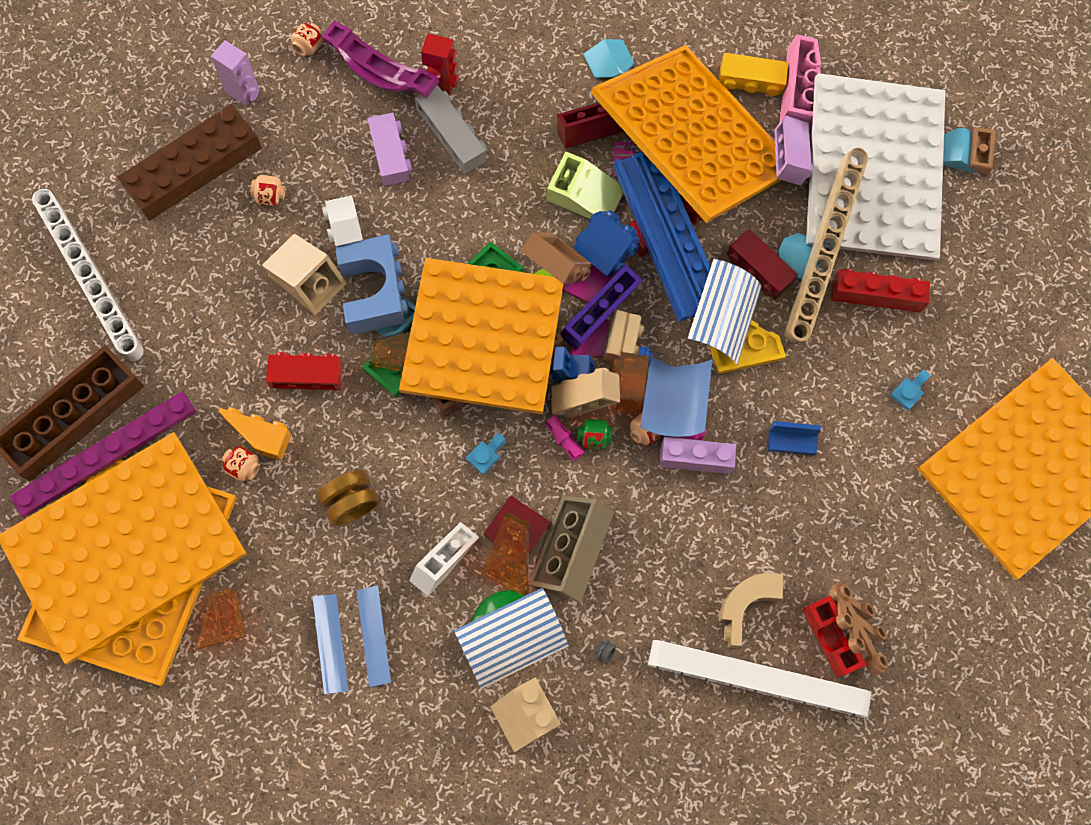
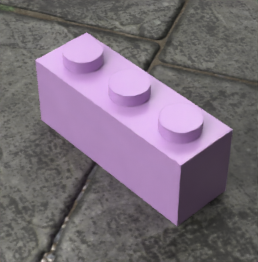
[211,40,260,106]
[367,113,412,186]
[774,115,813,186]
[659,437,736,474]

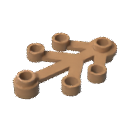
[829,582,888,676]

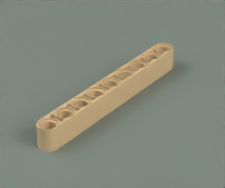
[785,147,868,344]

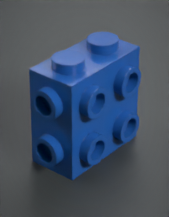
[573,210,641,276]

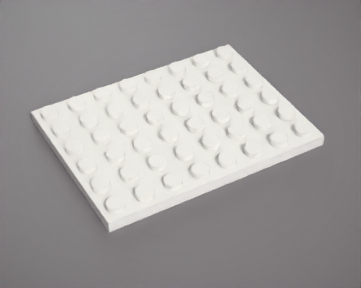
[806,73,945,260]

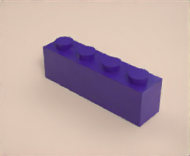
[560,265,642,351]

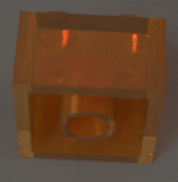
[610,352,649,415]

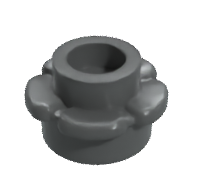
[594,639,616,663]

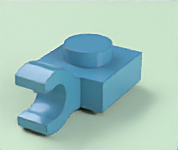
[890,369,931,411]
[466,433,506,475]

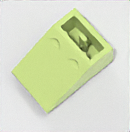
[547,152,623,219]

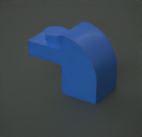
[551,347,596,383]

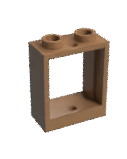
[521,232,592,284]

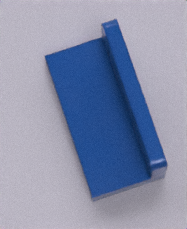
[768,421,821,455]

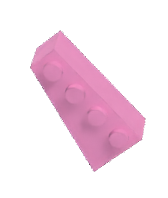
[779,35,821,130]

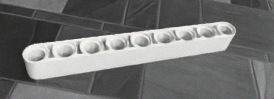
[32,189,144,362]
[648,640,872,718]

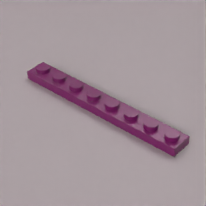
[9,391,197,518]

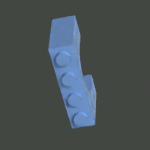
[335,234,409,335]

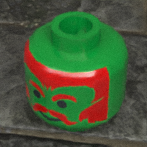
[577,419,612,450]

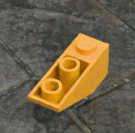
[218,407,291,461]

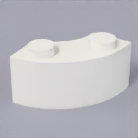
[322,195,363,246]

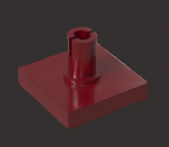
[483,495,551,563]

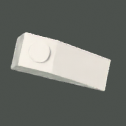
[409,522,479,596]

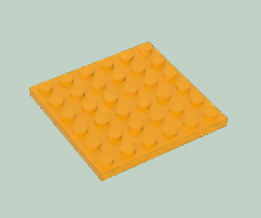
[399,258,564,414]

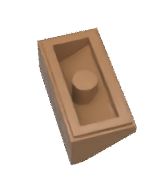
[969,127,996,176]

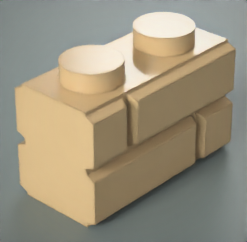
[602,310,644,365]

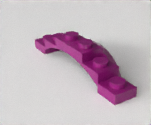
[321,20,440,98]

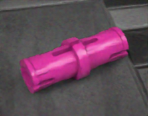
[544,415,585,461]

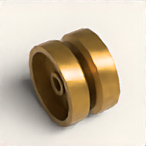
[316,470,380,527]

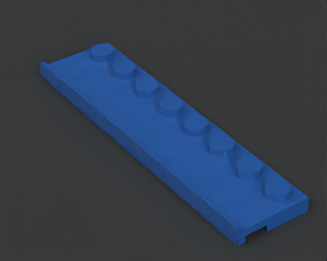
[613,152,711,323]

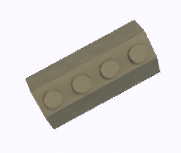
[528,495,614,602]

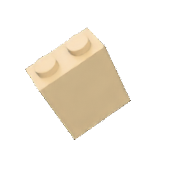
[262,234,347,315]
[490,677,561,753]

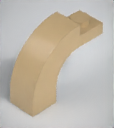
[719,573,783,648]

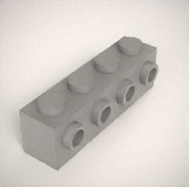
[415,85,487,175]

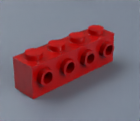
[831,269,930,313]

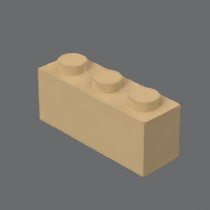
[552,368,620,418]

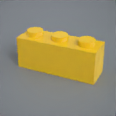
[719,53,788,96]

